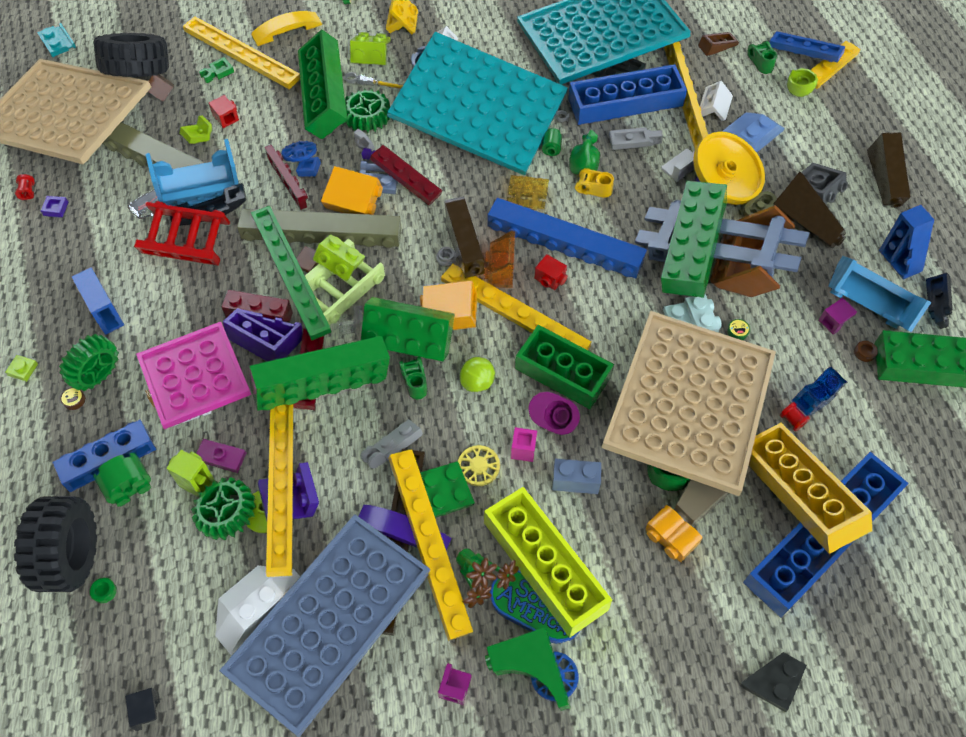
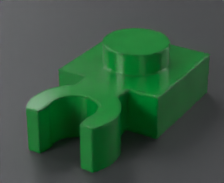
[199,57,234,83]

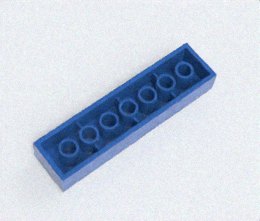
[743,452,909,618]

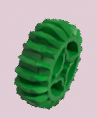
[345,88,391,133]
[59,334,119,391]
[191,477,256,540]

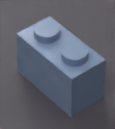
[552,459,602,494]

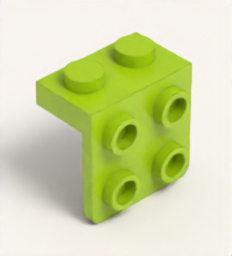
[350,32,390,65]

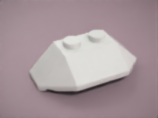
[215,565,300,655]

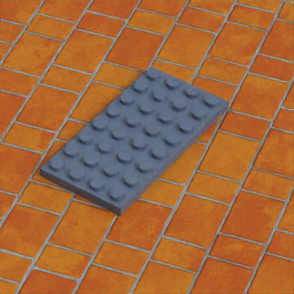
[219,514,430,737]

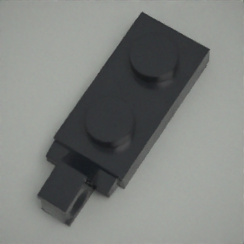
[926,273,953,329]

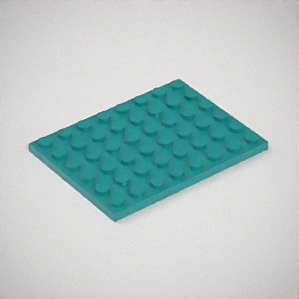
[517,0,691,85]
[387,32,568,175]

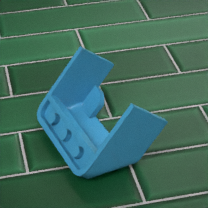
[146,139,239,206]
[828,256,931,332]

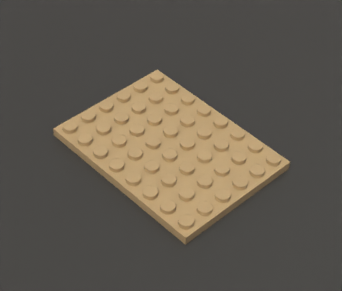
[0,59,151,164]
[601,311,776,496]

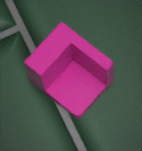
[511,427,537,462]

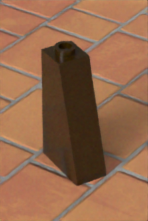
[867,132,911,208]
[773,171,846,248]
[444,196,485,278]

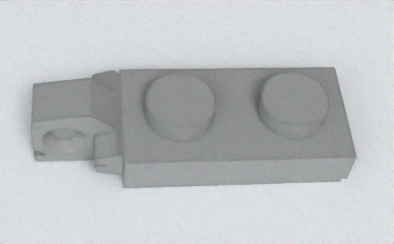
[609,127,663,150]

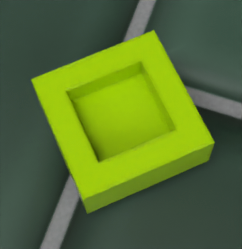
[5,355,38,382]

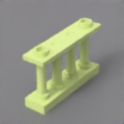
[305,239,385,326]

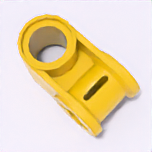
[575,168,614,198]

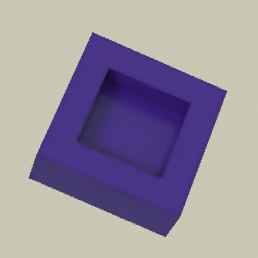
[41,196,69,218]

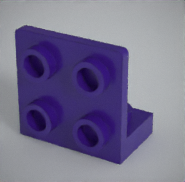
[258,462,319,521]

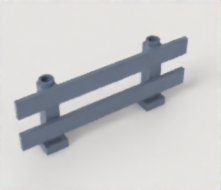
[635,200,809,278]

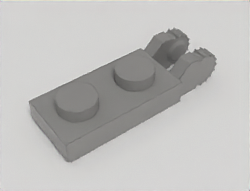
[360,419,423,469]

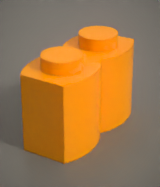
[646,505,703,562]

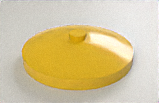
[693,132,765,205]

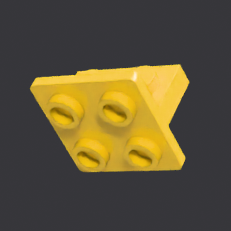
[386,0,418,35]

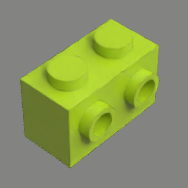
[166,450,215,498]

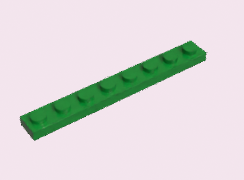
[251,205,332,341]

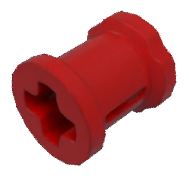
[15,174,35,200]
[779,402,811,432]

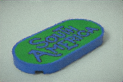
[490,570,580,644]

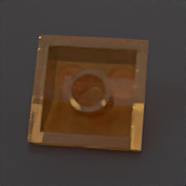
[484,231,515,288]

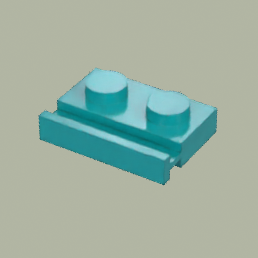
[37,23,76,57]

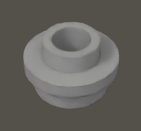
[436,247,457,266]

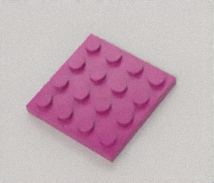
[136,322,252,430]

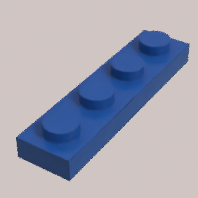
[769,31,845,63]

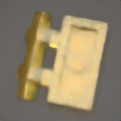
[506,175,549,210]

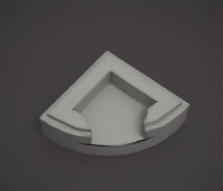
[354,129,375,151]

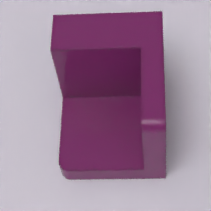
[818,298,857,335]
[438,663,472,705]

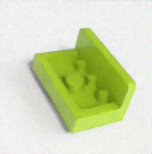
[313,234,365,281]

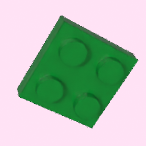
[420,461,475,518]

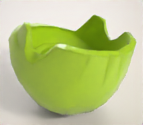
[787,68,818,97]
[459,357,495,392]

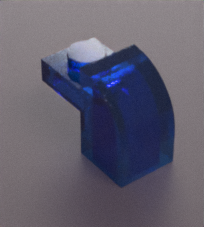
[791,366,848,416]

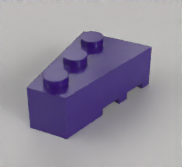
[223,308,303,362]

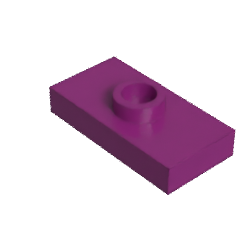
[196,439,247,473]

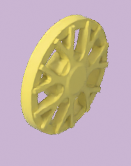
[458,445,500,486]

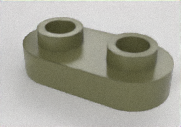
[743,191,777,217]

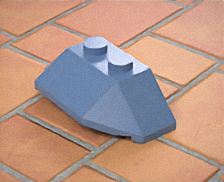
[722,112,785,152]

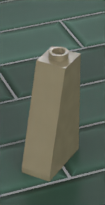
[674,467,752,527]

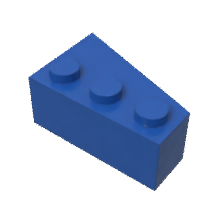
[879,205,934,280]

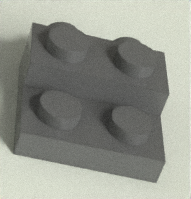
[789,162,848,204]

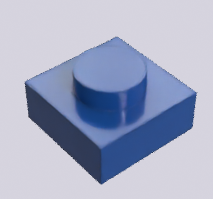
[296,157,321,177]

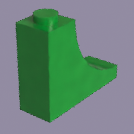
[485,628,571,711]

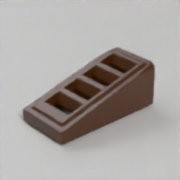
[698,32,739,56]

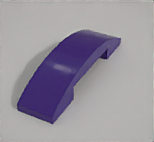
[358,504,451,551]

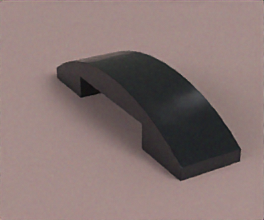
[170,183,247,226]

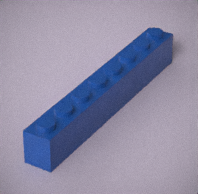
[488,198,647,279]

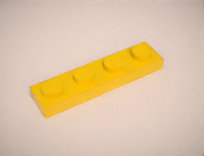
[811,41,860,89]

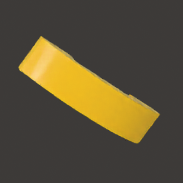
[251,11,322,46]

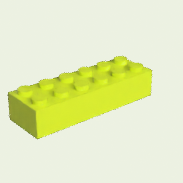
[484,487,612,638]

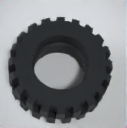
[93,33,169,77]
[14,496,97,592]

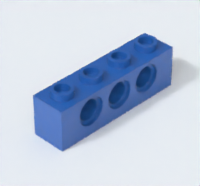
[53,419,157,492]

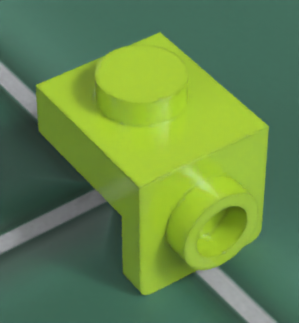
[180,115,212,144]

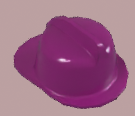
[528,392,580,435]

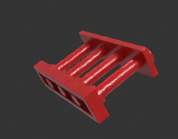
[134,201,230,266]

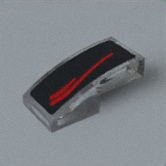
[128,189,158,219]

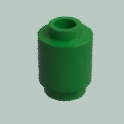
[542,128,562,156]

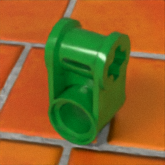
[747,41,778,74]
[399,357,428,400]

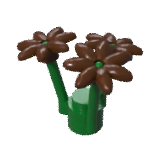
[456,548,519,608]

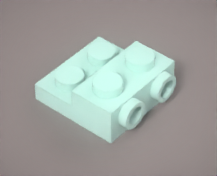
[663,294,721,332]

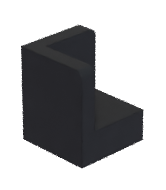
[125,688,160,731]

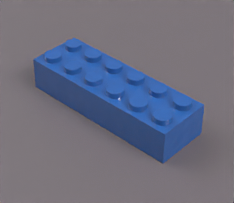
[568,64,687,125]

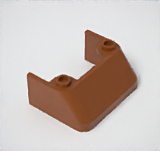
[710,205,795,297]

